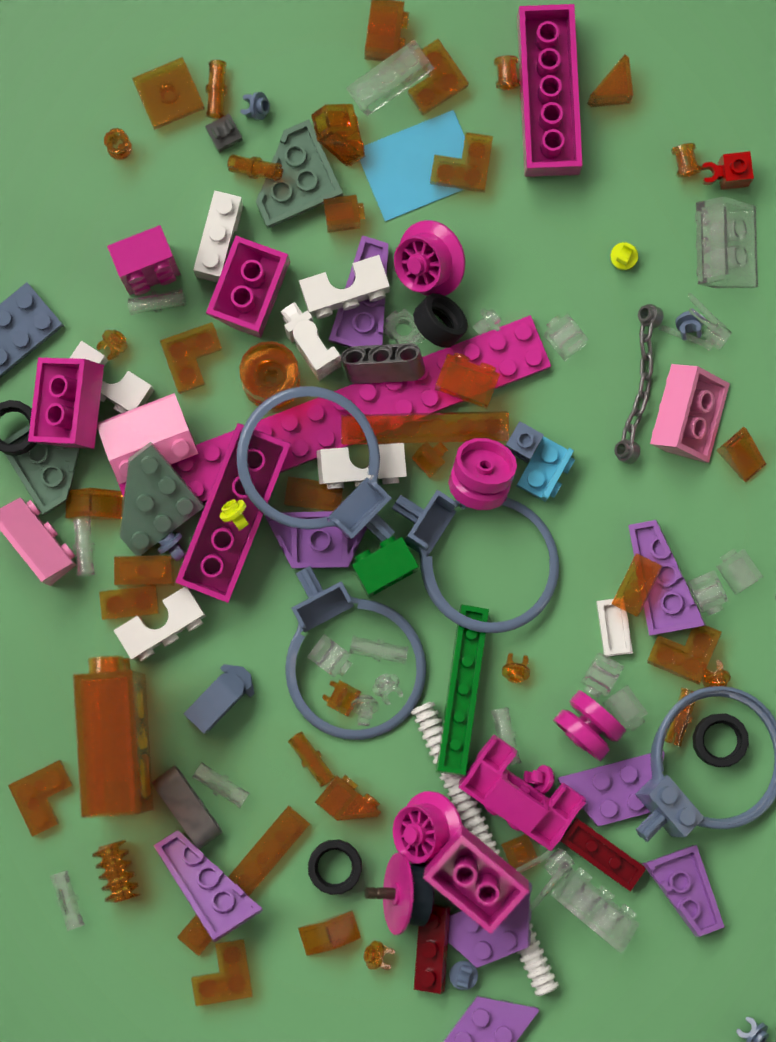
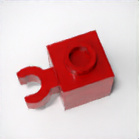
[701,151,754,190]

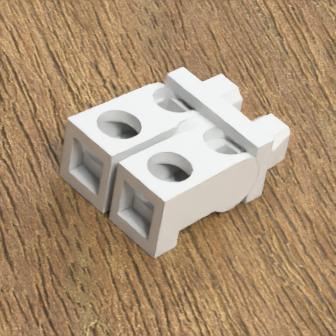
[281,302,342,381]

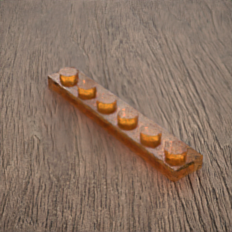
[341,411,509,445]
[177,805,310,956]

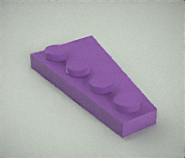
[329,235,389,348]
[628,520,706,636]
[154,830,263,942]

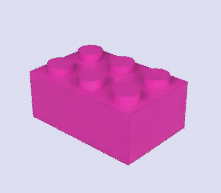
[107,225,181,296]
[423,825,529,934]

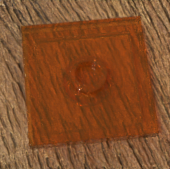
[132,57,205,130]

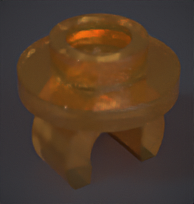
[96,330,128,360]
[502,653,530,683]
[702,660,731,688]
[364,941,395,970]

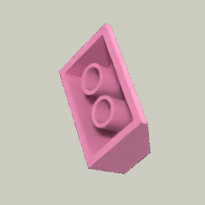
[650,364,730,463]
[97,393,198,484]
[0,497,76,586]

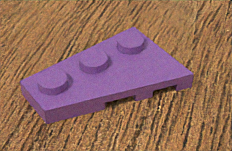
[642,845,724,937]

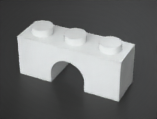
[193,190,244,283]
[299,255,390,319]
[70,341,154,414]
[316,443,407,489]
[114,587,206,662]

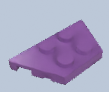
[265,511,367,569]
[557,750,665,826]
[448,882,532,968]
[443,995,539,1042]

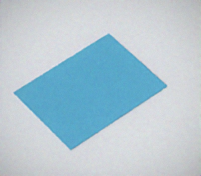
[355,110,484,221]

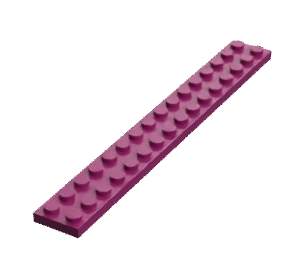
[115,315,551,503]

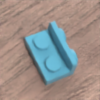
[516,436,575,502]

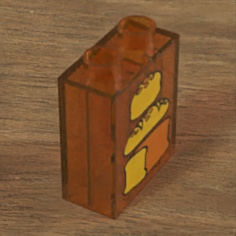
[73,656,154,818]

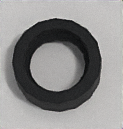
[413,293,468,348]
[0,400,37,456]
[692,713,749,767]
[308,839,362,895]

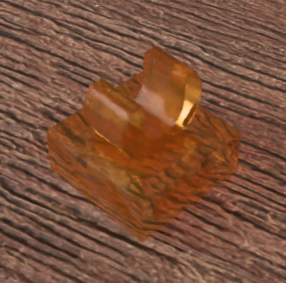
[412,442,448,478]
[322,680,361,717]
[501,834,539,869]

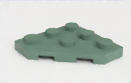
[256,119,343,229]
[4,425,80,515]
[120,442,204,558]

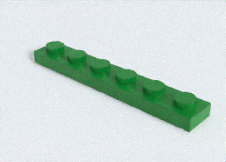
[436,604,489,777]

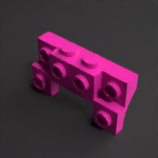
[458,734,586,851]

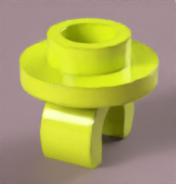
[610,242,638,270]
[220,499,249,531]

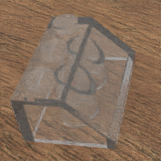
[695,196,758,288]
[549,867,639,954]

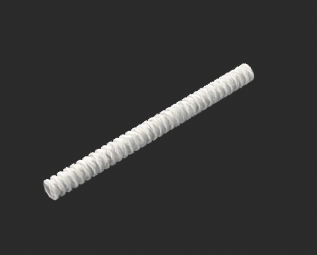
[411,701,559,996]

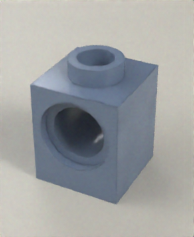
[505,421,544,463]

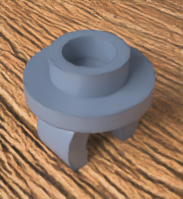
[240,92,270,120]
[675,311,704,340]
[158,532,186,561]
[449,961,478,990]
[736,1017,769,1042]

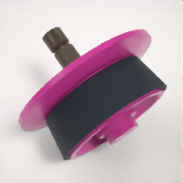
[365,853,434,935]

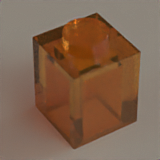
[323,195,365,233]

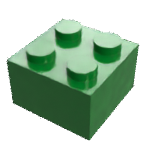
[352,536,419,598]

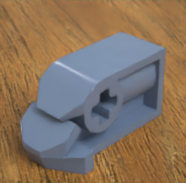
[184,664,255,734]

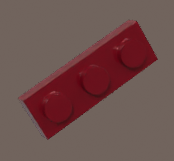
[560,818,646,892]
[414,904,451,994]

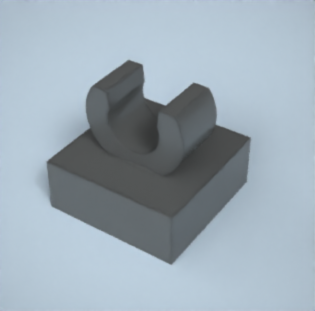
[205,114,243,153]

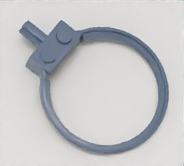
[237,386,395,542]
[392,490,559,633]
[285,566,426,740]
[635,686,776,842]

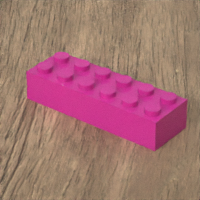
[517,4,582,177]
[175,423,291,603]

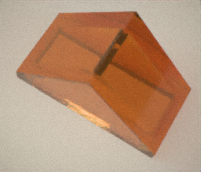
[587,54,633,107]
[716,427,766,482]
[65,488,123,519]
[298,910,361,956]

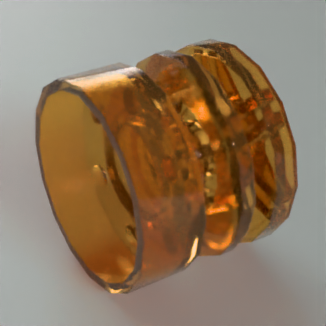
[239,341,300,410]

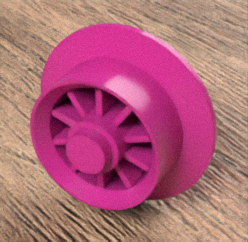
[394,220,465,296]
[393,791,462,865]

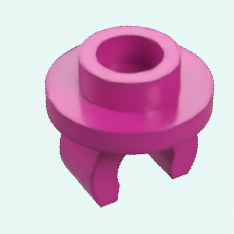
[523,765,555,794]

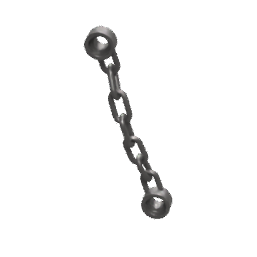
[614,304,663,464]

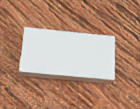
[596,597,633,657]

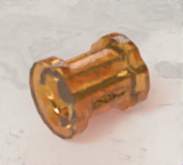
[494,55,520,90]
[104,128,132,160]
[671,143,701,178]

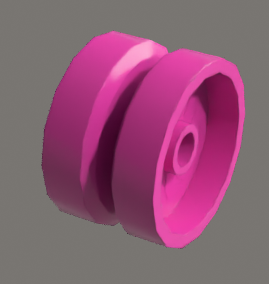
[448,438,517,510]
[553,690,626,761]

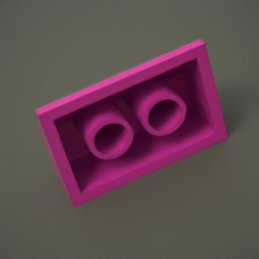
[206,236,290,338]
[28,357,104,449]

